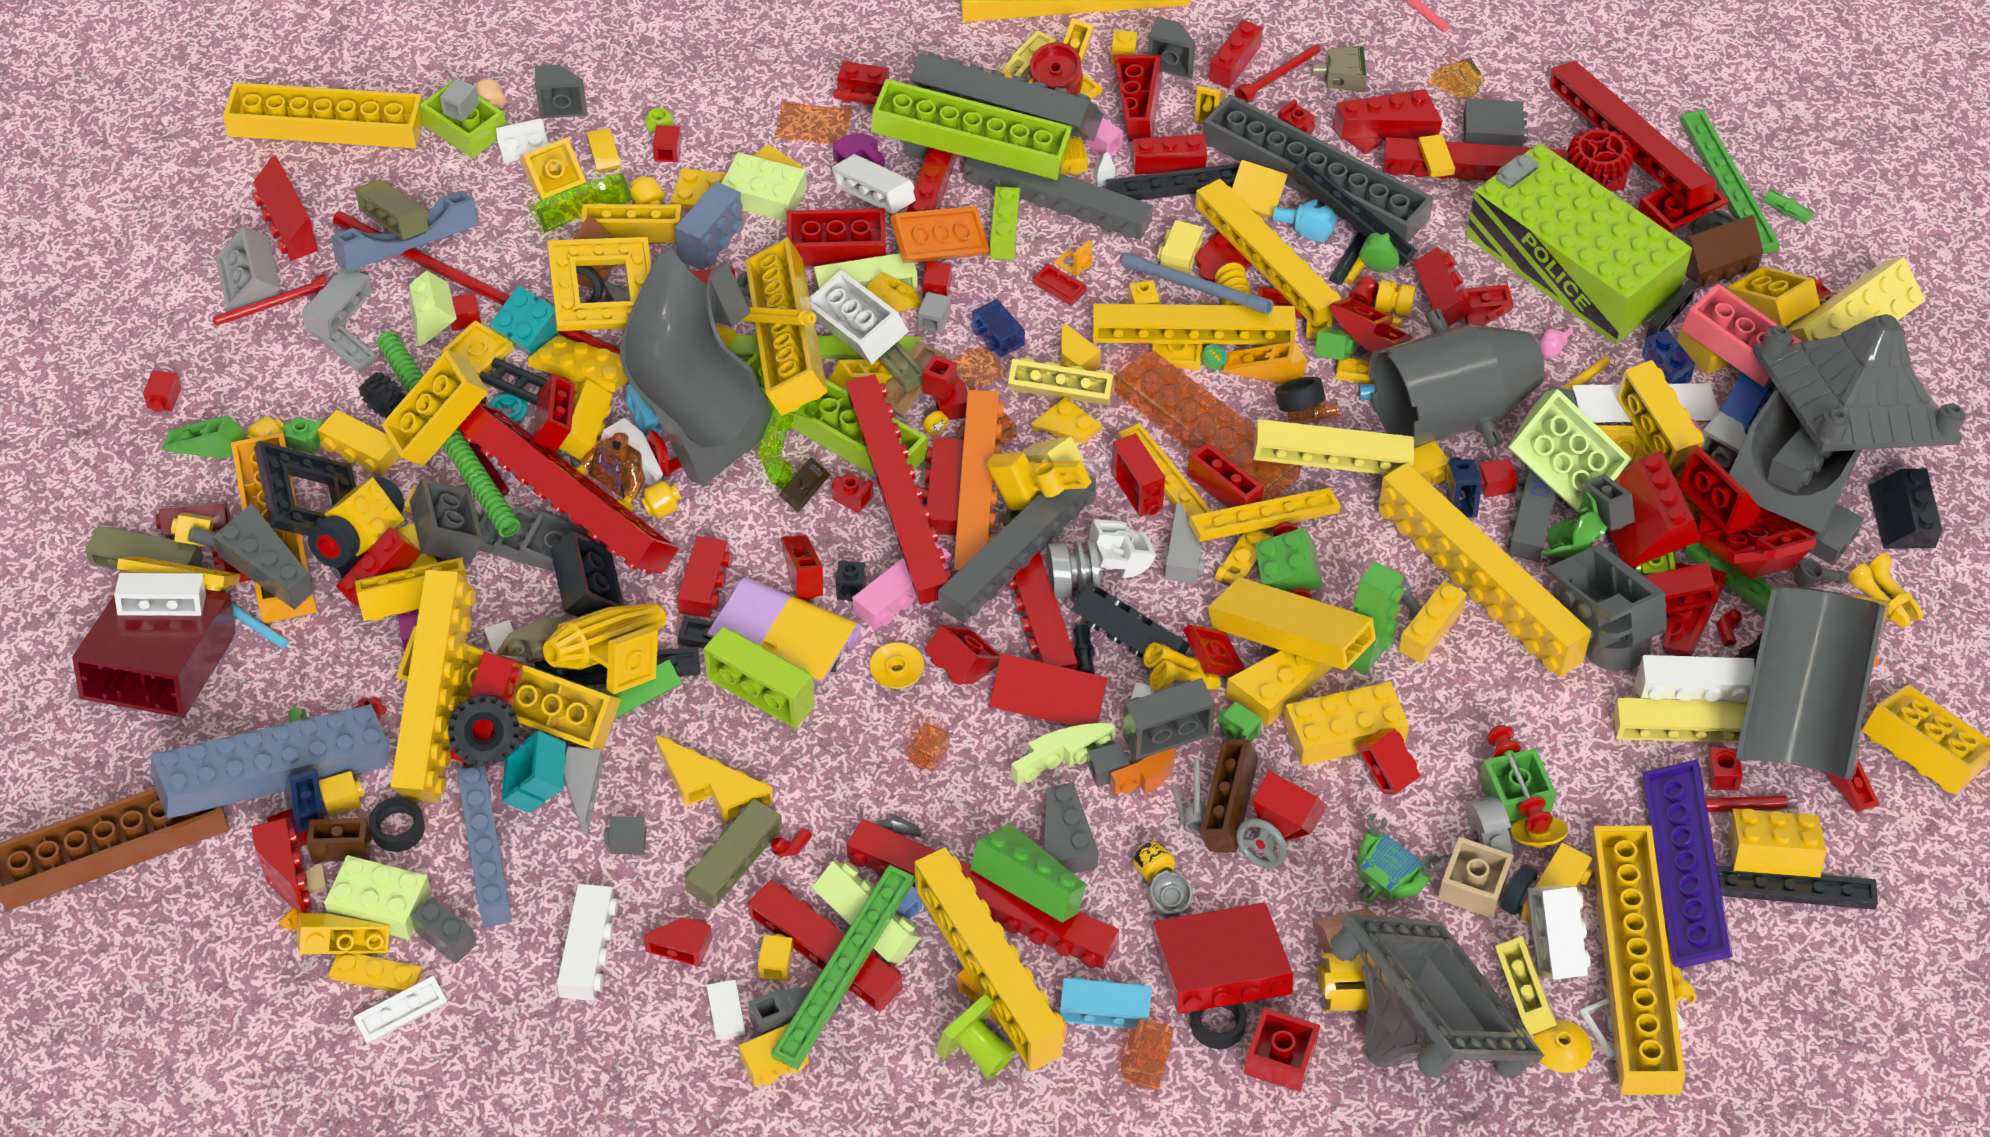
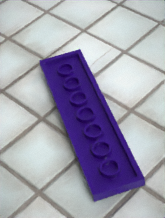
[1642,759,1733,968]

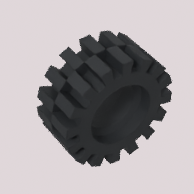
[359,372,406,419]

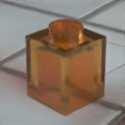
[909,722,950,771]

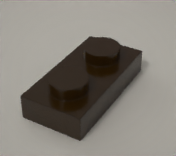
[779,457,831,512]

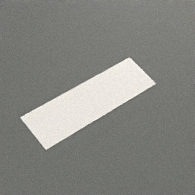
[1572,383,1719,422]

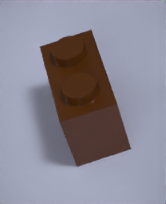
[307,818,372,862]

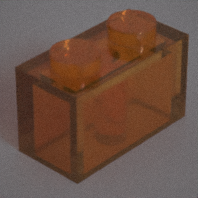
[1121,1019,1174,1091]

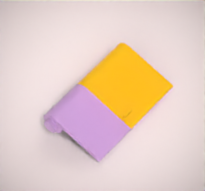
[707,577,861,684]

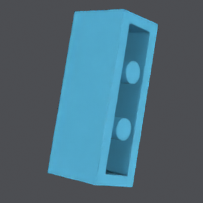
[1060,977,1152,1030]

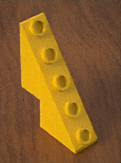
[655,735,773,822]

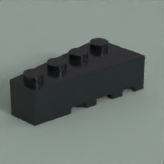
[1071,582,1191,659]

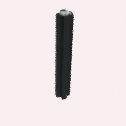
[1329,232,1367,285]

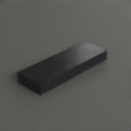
[1646,279,1697,341]

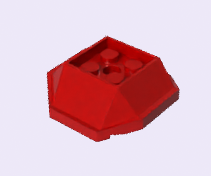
[1698,506,1816,579]

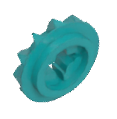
[487,393,528,423]

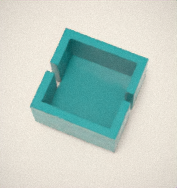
[489,285,558,356]
[502,730,566,812]

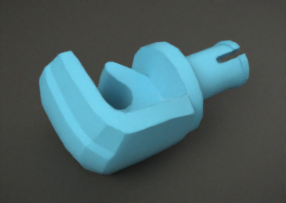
[1273,199,1338,242]

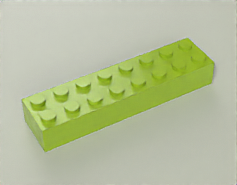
[871,79,1072,180]
[746,350,928,476]

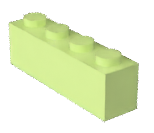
[814,253,918,290]
[812,861,922,964]

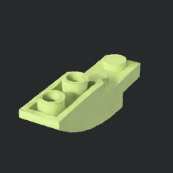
[1011,723,1116,786]

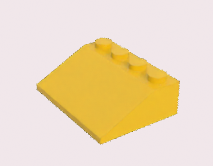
[1862,684,1990,795]

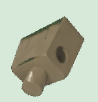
[1312,45,1367,92]

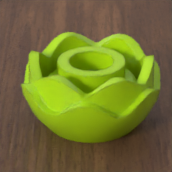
[644,108,674,133]

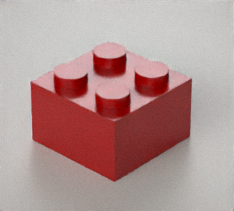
[1244,1007,1320,1092]

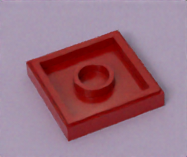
[1183,624,1245,677]

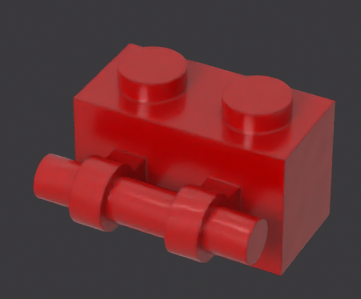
[834,61,889,107]

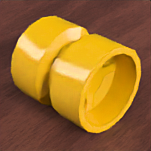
[1375,279,1416,318]

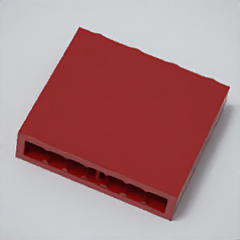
[1153,902,1293,1014]

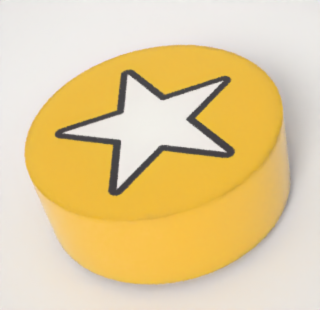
[923,411,949,437]

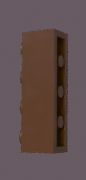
[1200,740,1258,853]

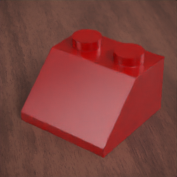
[924,625,1000,685]

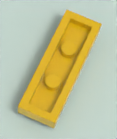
[329,954,423,993]

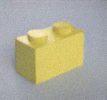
[1157,220,1204,274]

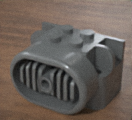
[1546,544,1667,670]

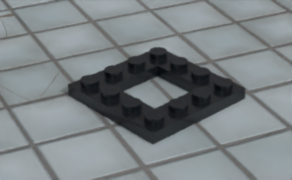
[254,441,356,536]

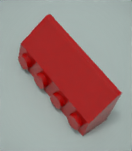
[252,156,318,261]

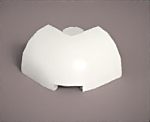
[1089,519,1156,578]

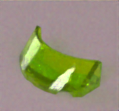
[528,172,633,233]

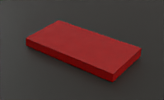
[989,653,1108,726]

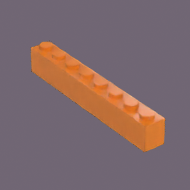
[954,390,1004,575]

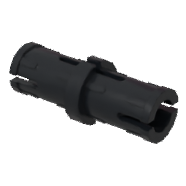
[1073,624,1095,674]

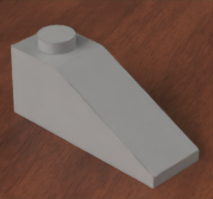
[1165,503,1205,584]
[564,747,603,834]

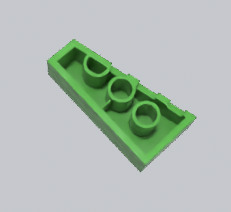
[1349,561,1404,675]
[970,823,1087,922]

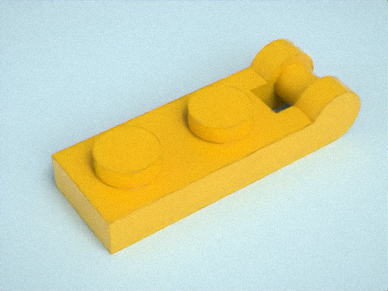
[1215,530,1272,584]

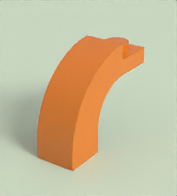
[1110,747,1177,795]

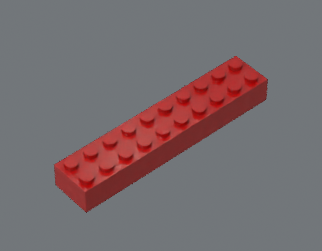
[458,403,679,574]

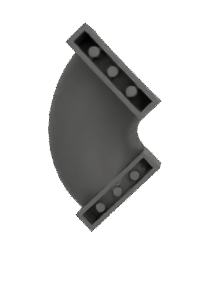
[620,246,779,485]

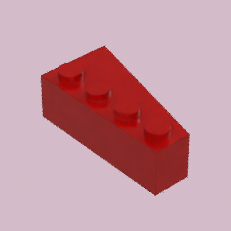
[1114,55,1163,141]
[1333,89,1442,141]

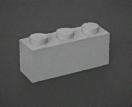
[302,268,371,339]

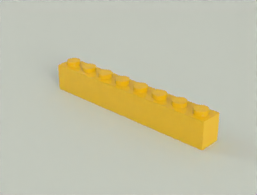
[1195,179,1341,328]
[1093,304,1296,345]

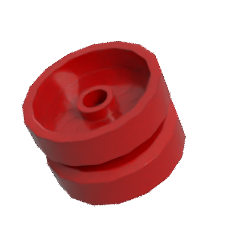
[1030,42,1083,96]

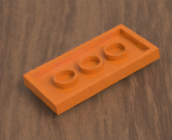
[890,206,990,263]

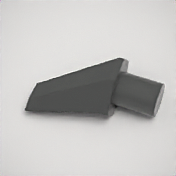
[877,814,921,836]

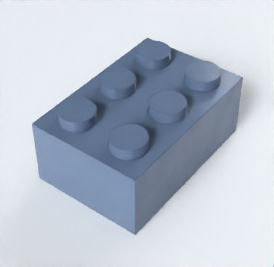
[675,181,744,270]

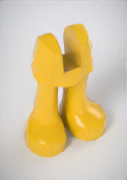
[1847,553,1924,629]
[1143,643,1221,691]

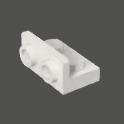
[496,118,549,163]

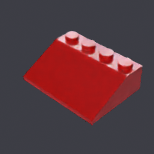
[1607,450,1701,568]

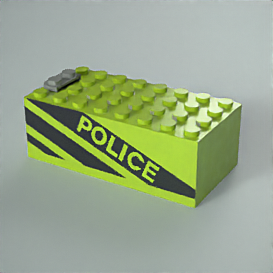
[1466,143,1692,344]

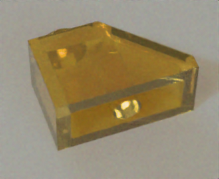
[1426,57,1485,98]

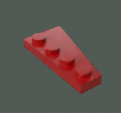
[1663,562,1728,657]

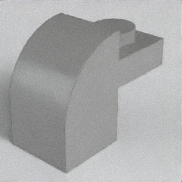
[1464,796,1513,854]

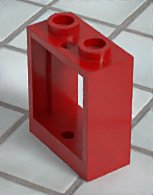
[1111,433,1165,517]

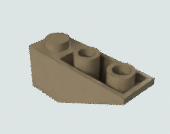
[496,617,568,659]

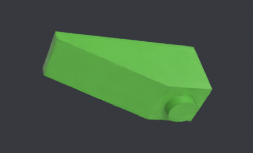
[162,415,247,459]

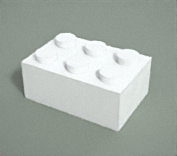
[1527,884,1590,980]

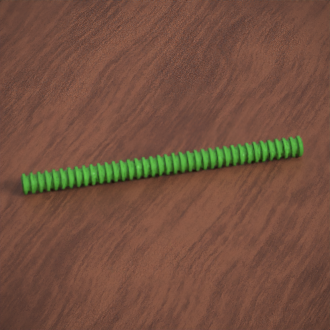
[377,331,521,537]

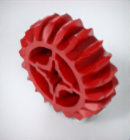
[1567,126,1633,184]

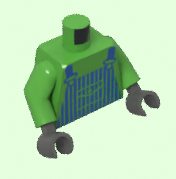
[1357,813,1443,904]

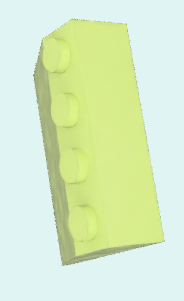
[1508,389,1632,512]

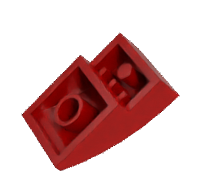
[1330,297,1413,353]

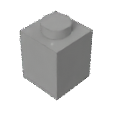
[440,79,479,122]
[918,292,951,334]

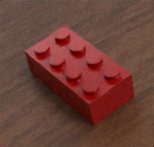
[786,208,886,267]

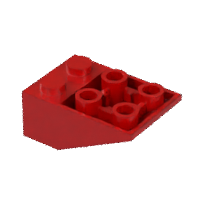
[251,818,312,913]

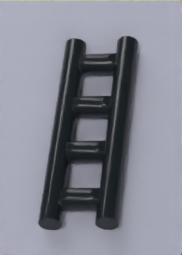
[479,357,575,406]

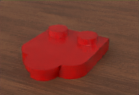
[1196,231,1252,282]

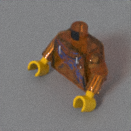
[576,432,645,512]

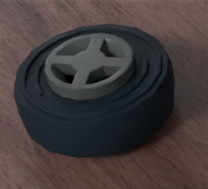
[1502,864,1538,915]

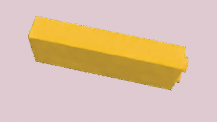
[1208,577,1376,670]

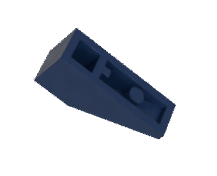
[285,769,323,834]

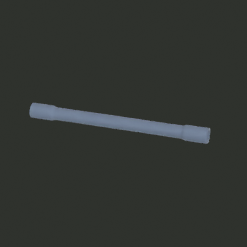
[1121,253,1273,315]

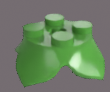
[1541,492,1608,559]

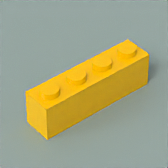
[581,204,683,243]
[355,557,468,621]

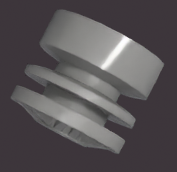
[1047,539,1102,599]

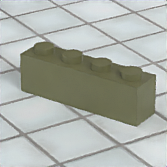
[355,179,429,240]
[85,526,202,571]
[685,799,782,909]

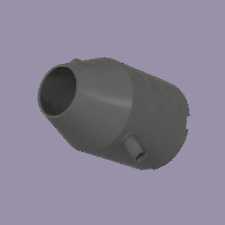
[1369,309,1545,449]

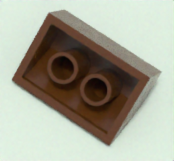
[1685,215,1763,289]

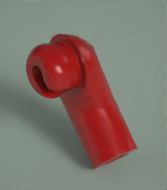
[1717,609,1742,646]
[771,828,812,857]

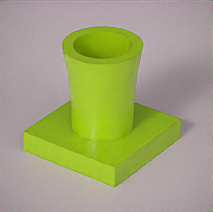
[936,994,1017,1080]

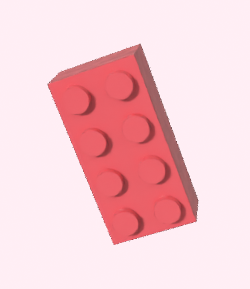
[1681,283,1801,387]

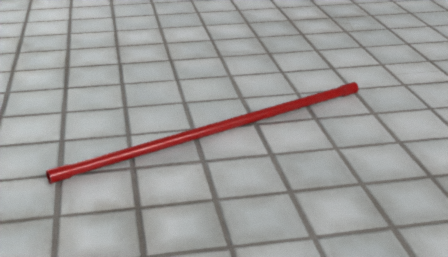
[333,211,620,354]

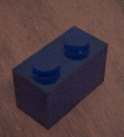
[971,299,1025,358]
[1642,329,1696,384]

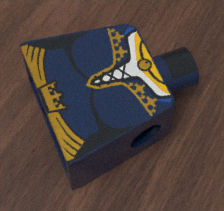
[1444,457,1482,518]

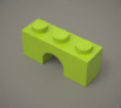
[990,187,1020,260]

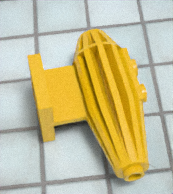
[543,603,666,694]

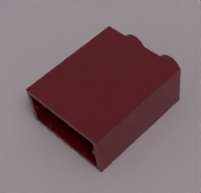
[72,589,235,718]

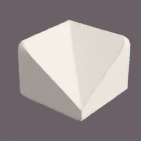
[1092,152,1115,187]

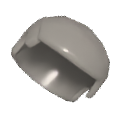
[1149,870,1193,915]

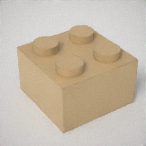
[1438,837,1514,919]

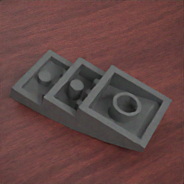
[478,506,588,571]

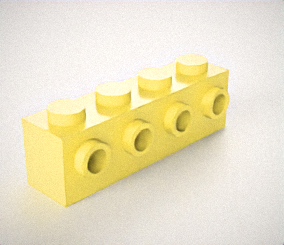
[1008,358,1115,406]

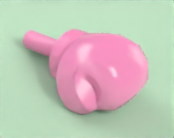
[1540,328,1573,358]

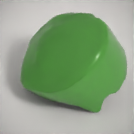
[1359,233,1399,273]

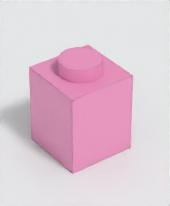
[1085,118,1123,156]

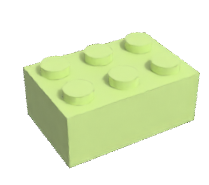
[721,152,807,222]
[324,855,432,940]

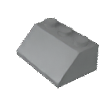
[215,226,280,311]

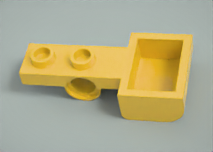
[986,452,1091,510]

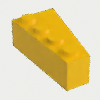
[1226,650,1332,727]

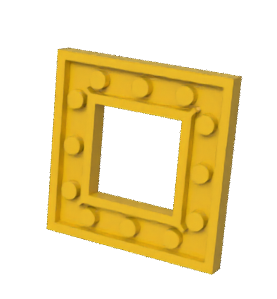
[547,237,652,331]

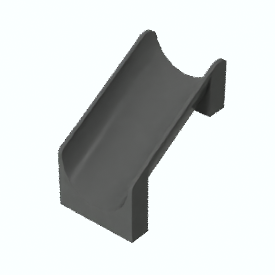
[1729,388,1862,533]
[1736,583,1890,780]

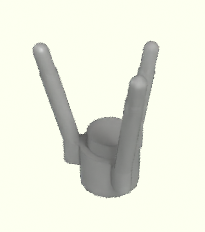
[1171,758,1205,831]

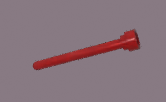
[1234,44,1321,103]
[212,274,328,325]

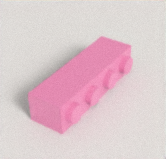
[852,543,952,630]

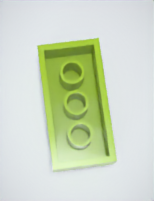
[703,626,815,729]

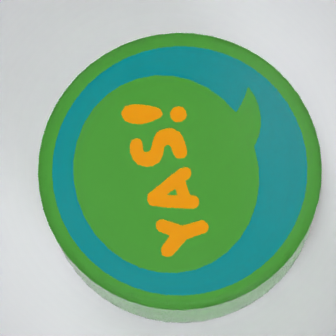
[1201,344,1227,370]

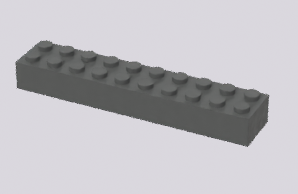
[1202,94,1433,242]

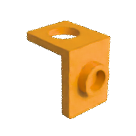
[1054,240,1093,277]

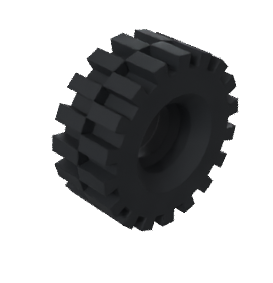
[448,694,520,767]

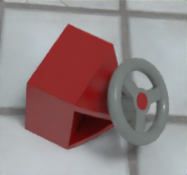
[1236,771,1327,868]

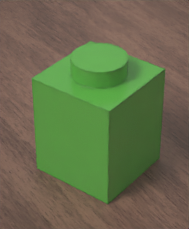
[1315,327,1356,361]

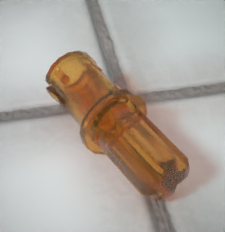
[1287,401,1339,423]

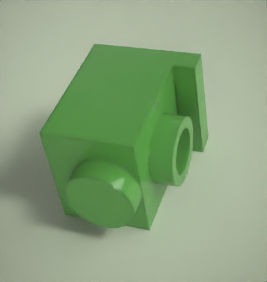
[283,417,323,455]
[1217,701,1262,743]

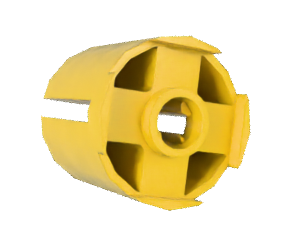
[1318,953,1370,1012]

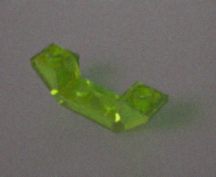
[758,398,821,490]

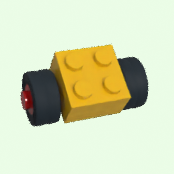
[308,477,405,567]

